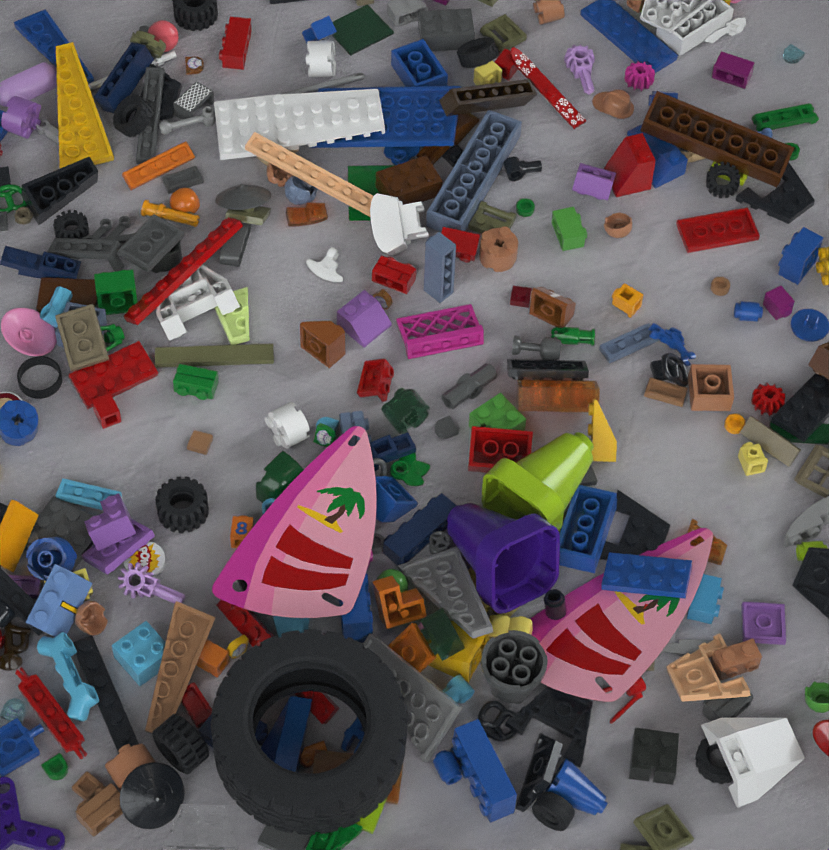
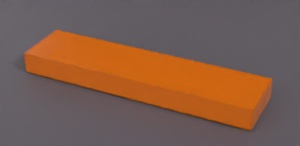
[122,141,195,191]

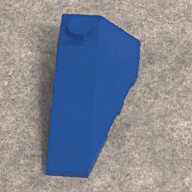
[627,124,688,189]
[261,696,312,772]

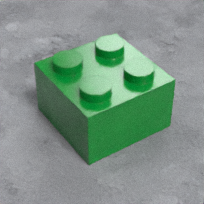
[94,269,138,315]

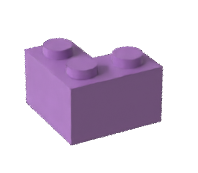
[85,493,136,551]

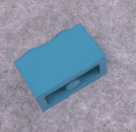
[687,574,724,624]

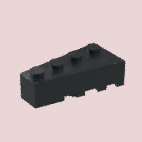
[21,156,98,225]

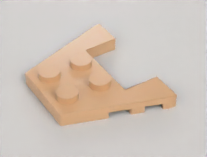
[666,633,751,702]

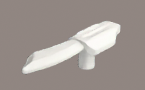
[704,17,746,44]

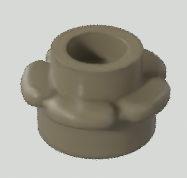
[14,207,33,224]

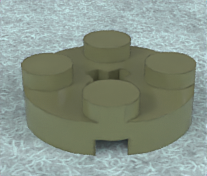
[130,31,166,58]

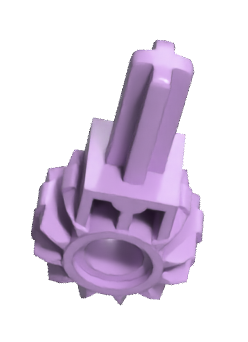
[564,44,595,95]
[118,562,185,604]

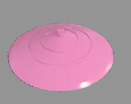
[1,308,57,356]

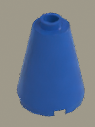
[545,758,608,816]

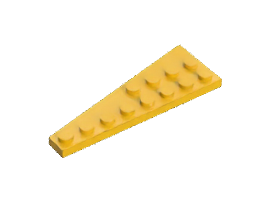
[56,42,114,169]

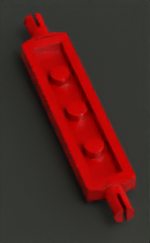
[15,667,88,759]

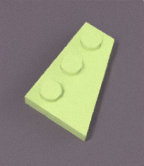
[214,287,250,345]

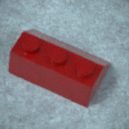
[468,426,533,473]

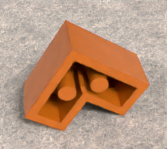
[372,576,427,629]

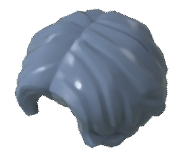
[284,176,317,205]

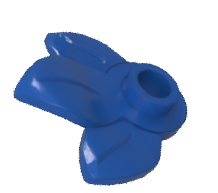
[384,146,420,165]

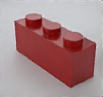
[219,16,252,70]

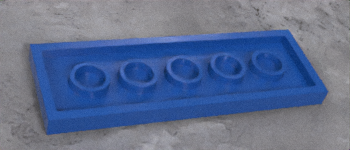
[580,0,678,73]

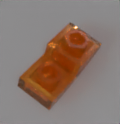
[285,203,328,227]

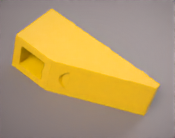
[587,399,617,462]

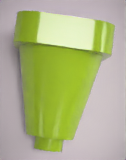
[481,432,594,534]

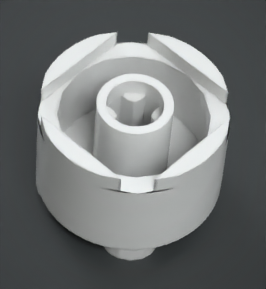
[306,41,336,77]
[265,402,310,449]

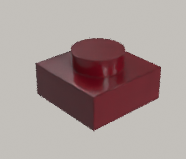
[510,285,532,308]

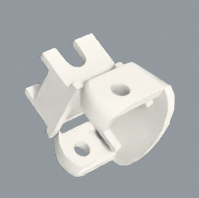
[370,193,429,257]

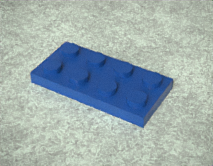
[601,552,692,599]

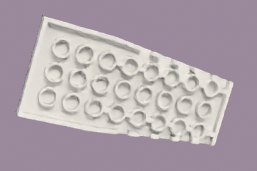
[214,89,385,160]

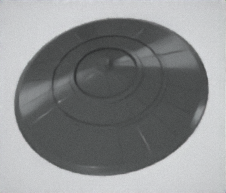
[215,184,271,210]

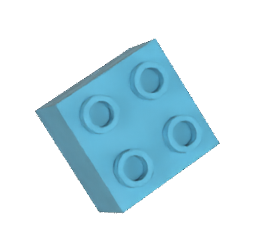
[111,621,165,686]

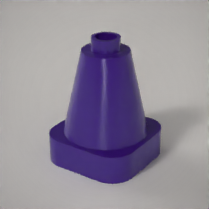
[447,503,560,614]

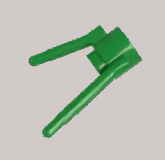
[100,324,125,352]

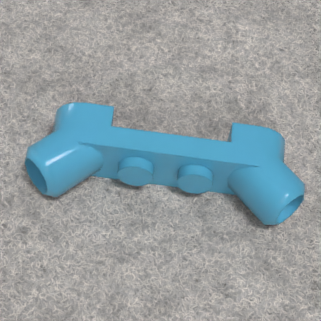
[37,632,99,722]

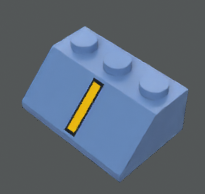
[25,564,93,637]

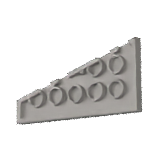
[398,547,493,638]

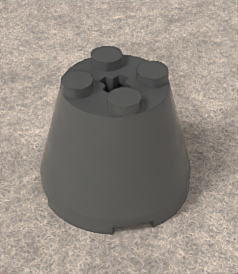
[481,630,548,704]

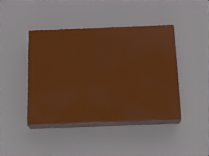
[36,277,97,313]

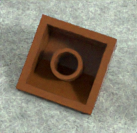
[529,286,576,328]
[300,321,345,369]

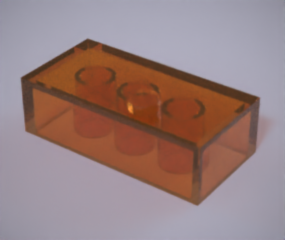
[516,379,600,412]

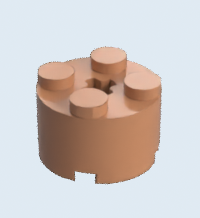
[533,0,565,25]
[479,227,518,272]
[105,743,156,791]

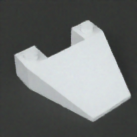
[156,265,240,341]

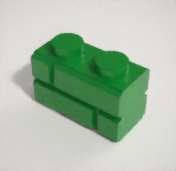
[173,364,219,400]

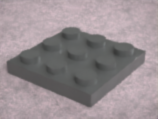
[24,496,94,572]

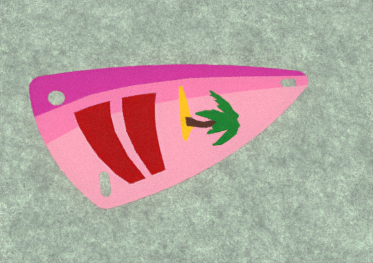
[212,426,376,618]
[530,528,713,702]

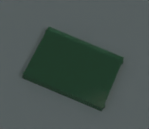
[333,5,394,56]

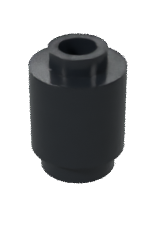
[544,589,567,620]

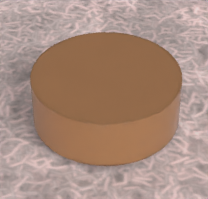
[710,277,730,296]

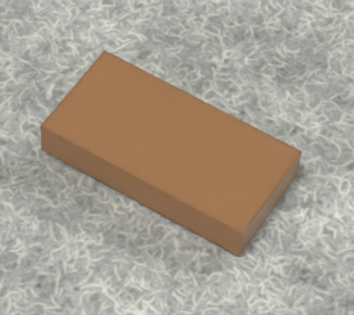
[644,377,688,407]

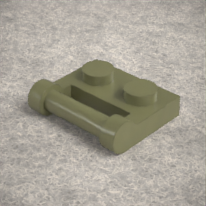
[480,14,527,53]
[468,201,517,234]

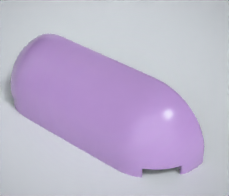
[0,62,57,107]

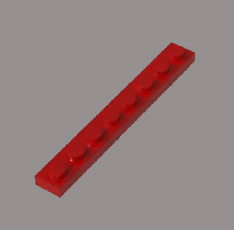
[123,217,243,325]
[216,599,340,724]

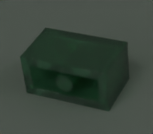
[420,607,465,661]

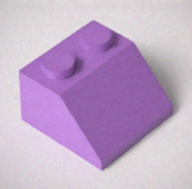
[337,290,392,348]

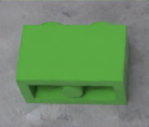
[551,207,587,251]

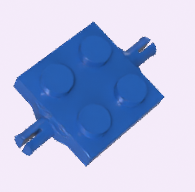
[0,718,45,777]

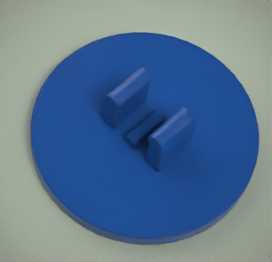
[790,309,829,342]

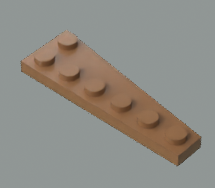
[145,601,216,734]

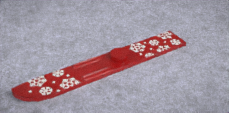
[510,47,586,129]

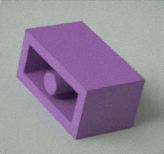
[572,163,616,200]

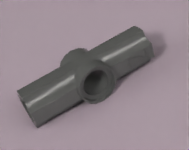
[442,363,497,409]

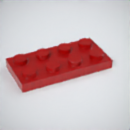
[69,341,158,410]

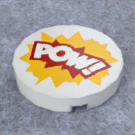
[124,541,166,580]

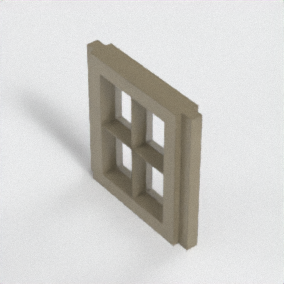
[794,444,829,498]

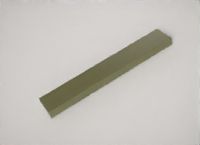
[155,344,274,368]

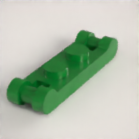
[751,103,819,132]

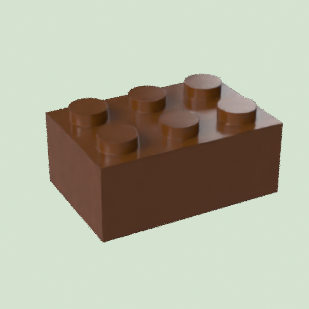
[375,155,443,205]

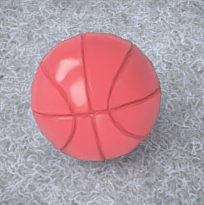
[147,20,179,52]

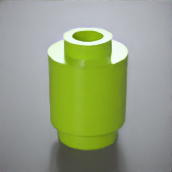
[796,541,828,562]

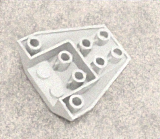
[640,0,713,34]
[701,718,805,808]

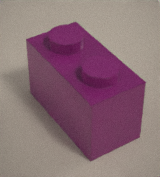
[712,51,755,89]

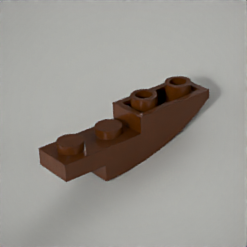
[416,113,480,165]

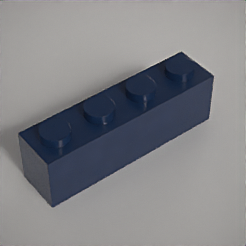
[94,42,154,113]
[383,493,457,566]

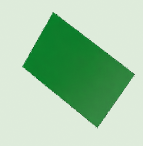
[348,165,395,221]

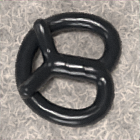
[661,353,688,387]
[478,701,517,741]

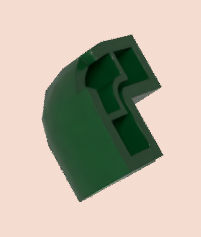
[256,451,303,503]

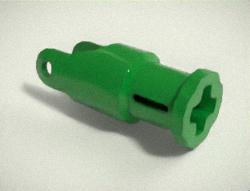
[551,327,595,346]

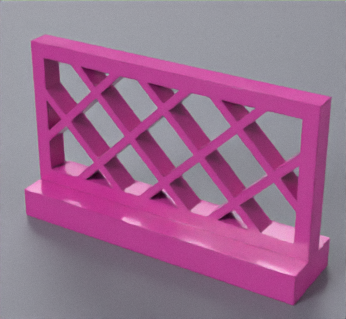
[396,304,484,359]

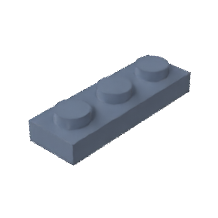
[599,323,659,364]

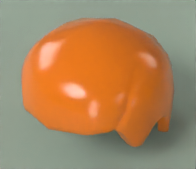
[170,188,200,213]

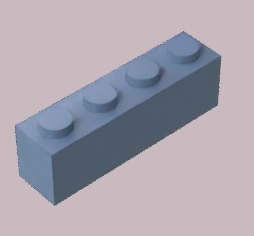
[424,232,456,303]

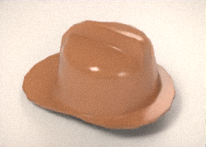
[592,89,634,119]

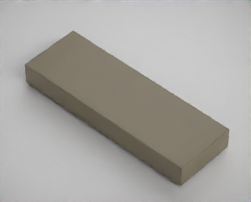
[740,416,801,467]

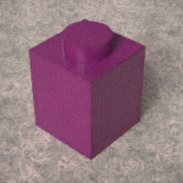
[763,285,795,320]

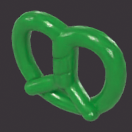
[0,184,27,214]

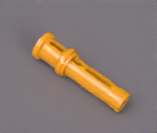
[141,200,200,227]

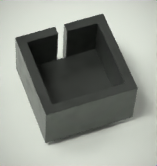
[629,728,679,785]

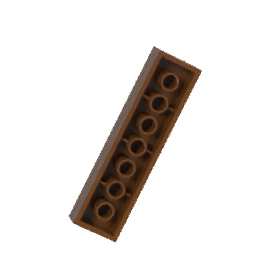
[640,91,794,188]

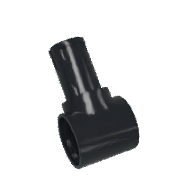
[503,157,542,181]

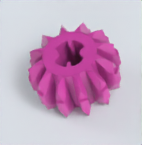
[624,61,655,91]

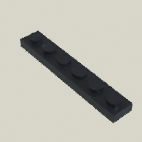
[73,635,139,754]

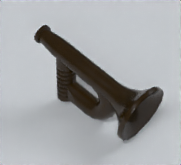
[0,621,31,671]

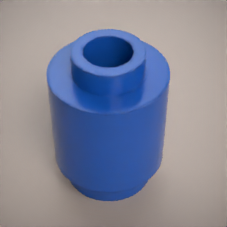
[734,301,763,322]
[433,750,462,785]

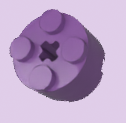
[1,96,41,139]

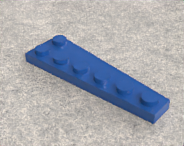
[14,9,94,84]

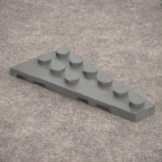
[363,634,463,762]

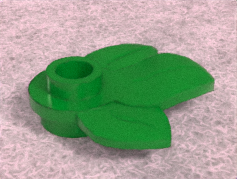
[390,453,430,487]

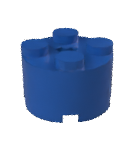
[0,400,38,446]
[26,537,77,580]

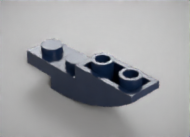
[0,246,81,279]
[370,432,416,471]

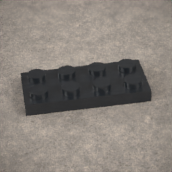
[507,359,589,381]
[771,373,829,442]

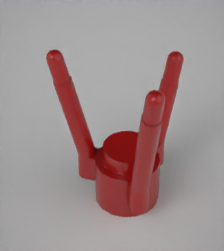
[602,677,646,724]

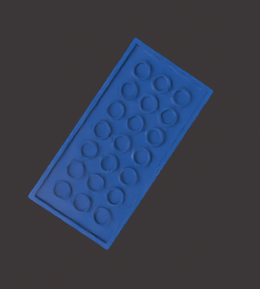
[309,86,461,148]

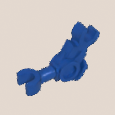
[649,323,696,366]

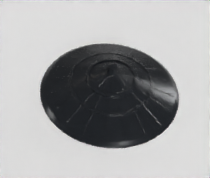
[119,762,185,829]

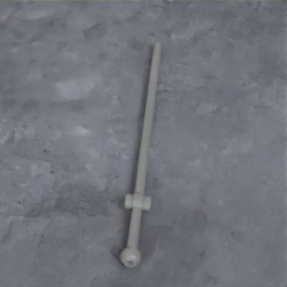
[159,73,365,135]

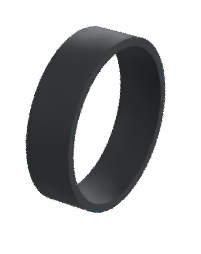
[17,356,62,399]

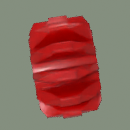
[751,382,786,417]

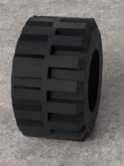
[173,0,218,31]
[155,476,209,533]
[152,714,209,774]

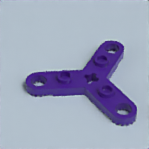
[0,777,65,850]

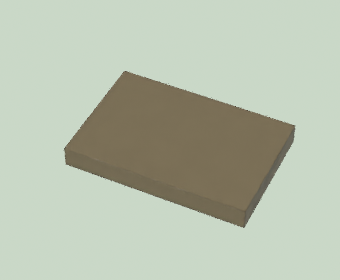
[55,304,110,372]

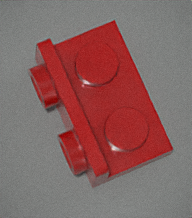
[357,359,394,402]

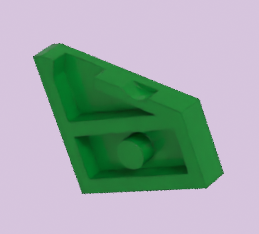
[306,824,363,850]

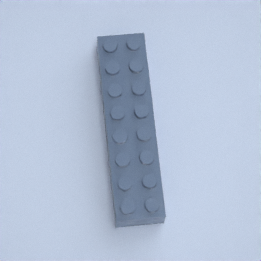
[426,110,522,232]

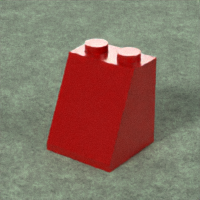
[604,133,656,197]

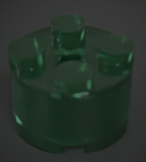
[381,388,430,434]

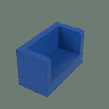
[302,16,337,43]

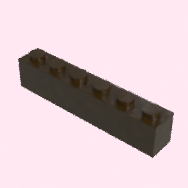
[439,79,537,116]

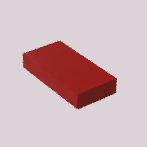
[181,682,212,729]

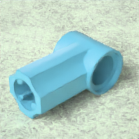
[40,286,73,328]
[442,674,475,704]

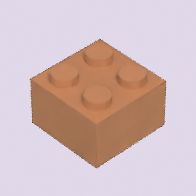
[688,364,734,411]

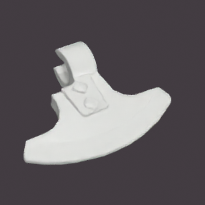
[306,247,343,282]

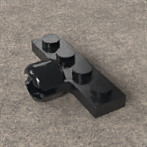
[0,568,43,636]

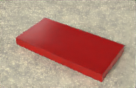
[676,207,760,253]

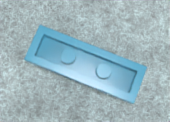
[56,478,122,510]

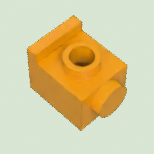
[612,283,643,318]

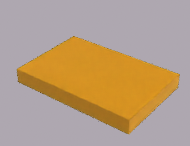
[0,499,39,573]

